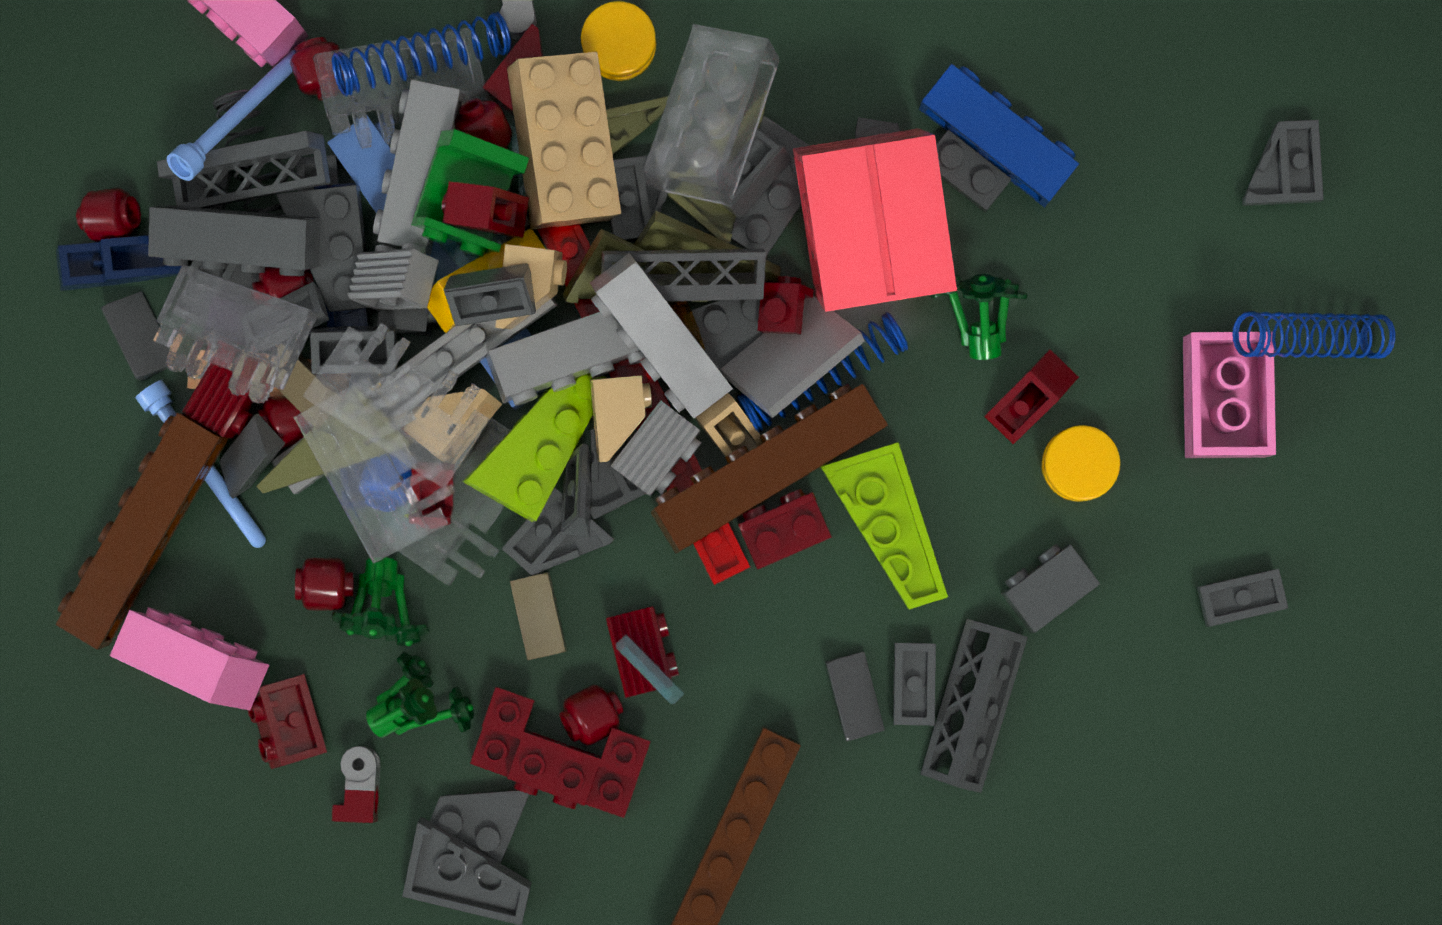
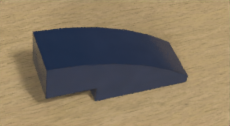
[56,235,188,291]

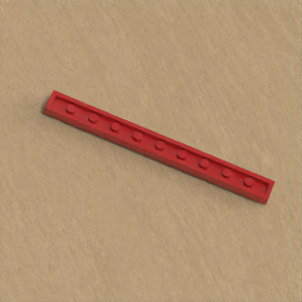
[537,224,750,585]

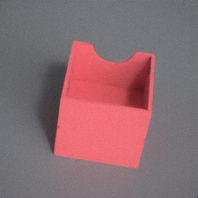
[793,128,957,312]

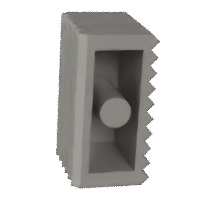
[347,243,439,311]
[611,401,701,497]

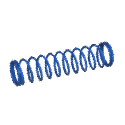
[332,12,511,97]
[1232,311,1396,359]
[737,312,908,432]

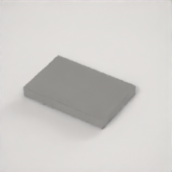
[720,295,865,418]

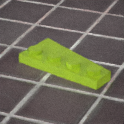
[462,373,607,522]
[820,442,948,610]

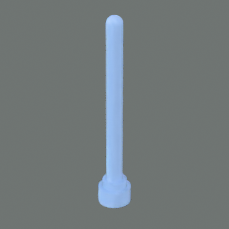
[167,50,296,181]
[135,380,266,548]

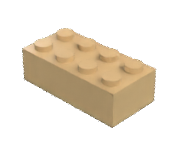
[507,52,621,230]

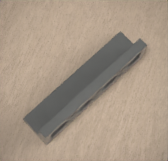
[157,131,331,208]
[595,249,766,301]
[920,619,1028,793]

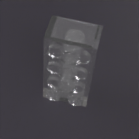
[643,24,780,206]

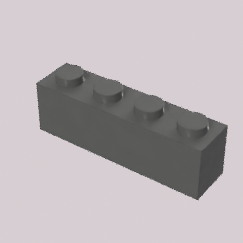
[148,205,320,276]

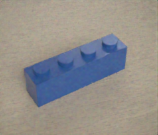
[919,64,1079,208]

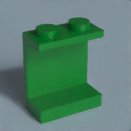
[411,129,529,257]

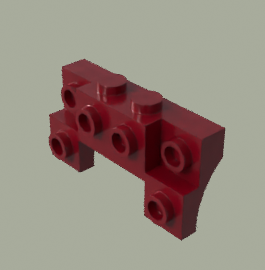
[470,687,651,818]

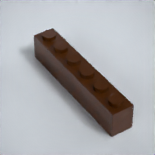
[651,383,888,554]
[55,412,229,650]
[670,726,801,925]

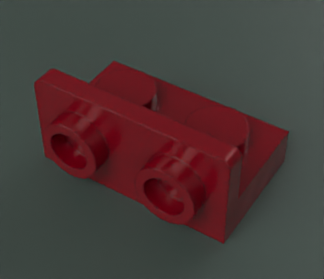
[738,488,832,570]
[247,674,327,769]

